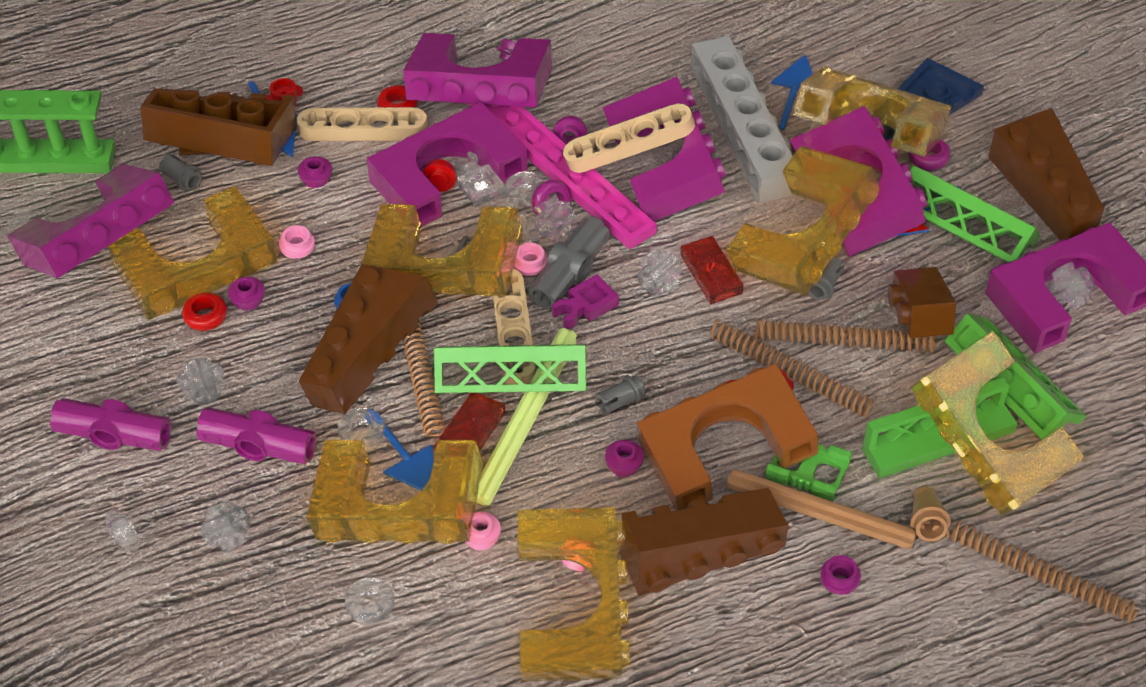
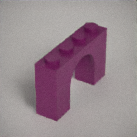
[403,33,552,107]
[603,76,726,222]
[367,102,528,231]
[790,106,928,257]
[7,164,175,278]
[985,222,1146,354]

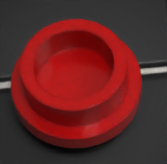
[423,159,457,192]

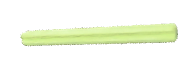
[471,328,577,507]

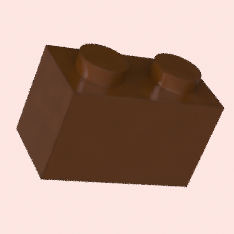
[888,267,956,338]

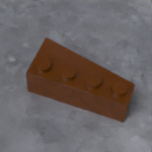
[140,88,295,166]
[988,108,1104,240]
[298,264,438,414]
[621,488,788,595]

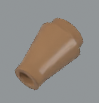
[910,486,951,542]

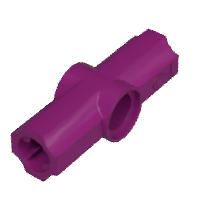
[50,398,172,451]
[196,407,317,464]

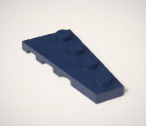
[871,58,984,148]

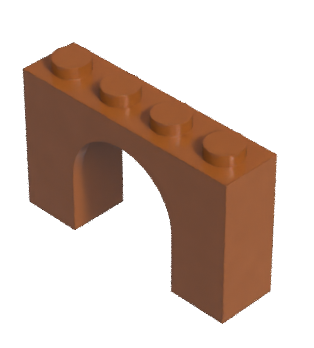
[636,363,818,511]

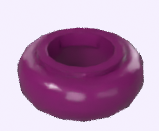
[908,136,951,171]
[531,180,571,222]

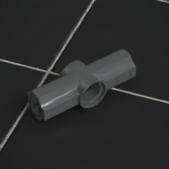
[529,216,610,310]

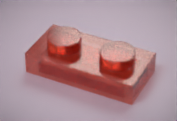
[680,235,744,305]
[434,393,506,468]

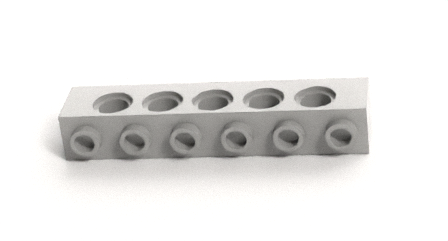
[691,36,803,204]

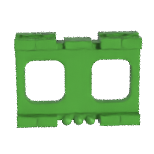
[765,444,852,502]

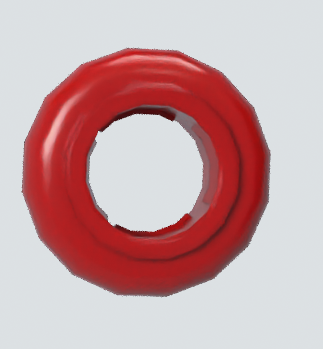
[377,85,418,108]
[182,292,227,331]

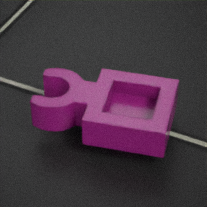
[552,274,619,329]

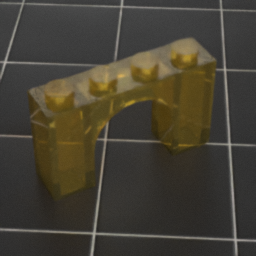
[793,66,951,157]
[726,146,880,296]
[108,186,278,320]
[362,204,523,296]
[910,331,1085,516]
[306,440,483,544]
[517,507,630,682]

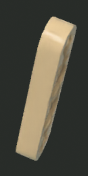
[563,103,695,173]
[297,107,428,141]
[491,268,536,384]

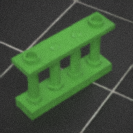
[0,90,116,173]

